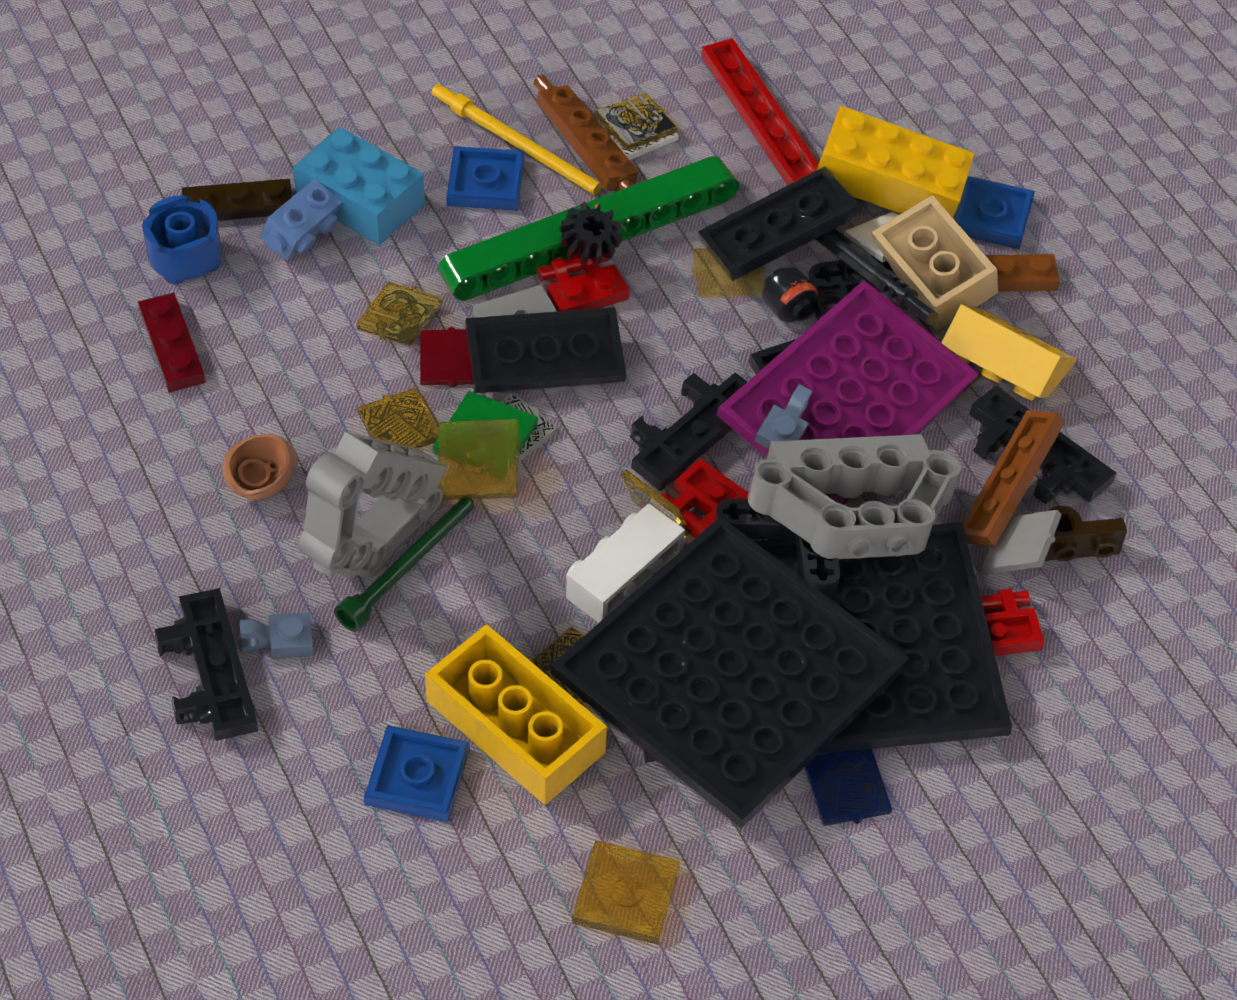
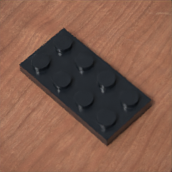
[698,166,861,281]
[465,307,627,393]

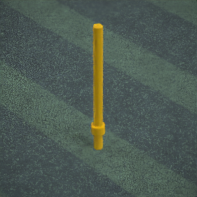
[431,83,602,196]

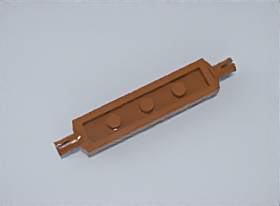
[534,74,639,191]

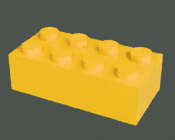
[816,105,975,218]
[425,624,607,805]

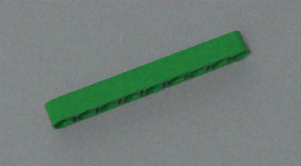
[437,156,740,301]

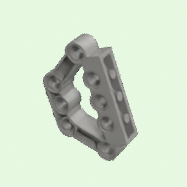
[298,432,448,579]
[748,434,962,559]

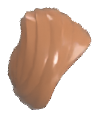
[222,434,298,501]

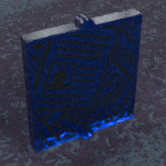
[804,749,892,826]

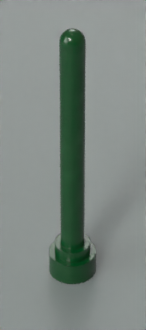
[334,497,474,632]

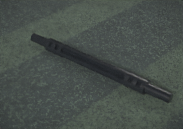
[814,229,938,325]

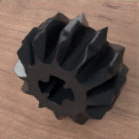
[559,201,622,266]

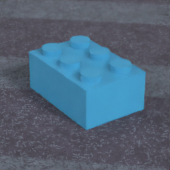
[293,126,425,246]

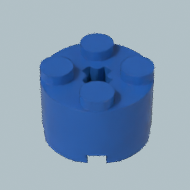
[142,195,222,284]

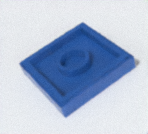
[446,146,525,211]
[953,176,1035,249]
[364,725,470,822]

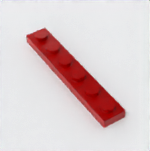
[701,38,819,185]

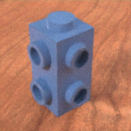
[260,178,342,261]

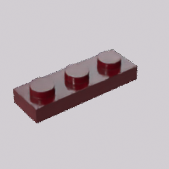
[138,292,206,393]

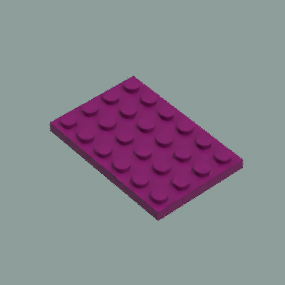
[716,280,979,505]

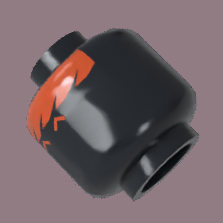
[762,268,818,323]

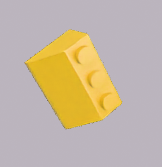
[941,304,1077,401]

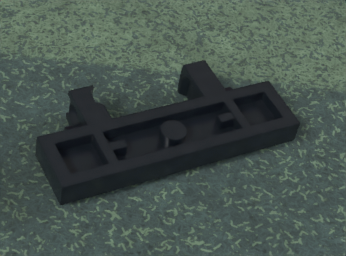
[630,372,747,491]
[969,386,1117,504]
[155,588,258,741]

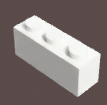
[566,503,685,623]

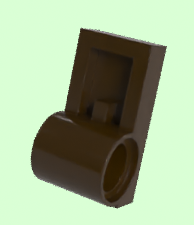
[1045,506,1127,561]

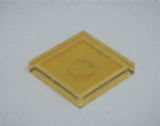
[438,419,519,500]
[572,840,680,945]

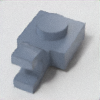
[754,384,813,449]
[240,612,313,658]

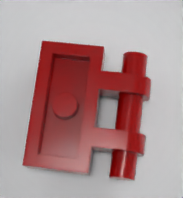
[537,255,630,311]
[656,458,752,539]
[980,588,1044,656]

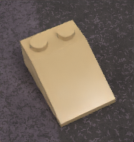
[871,195,998,331]

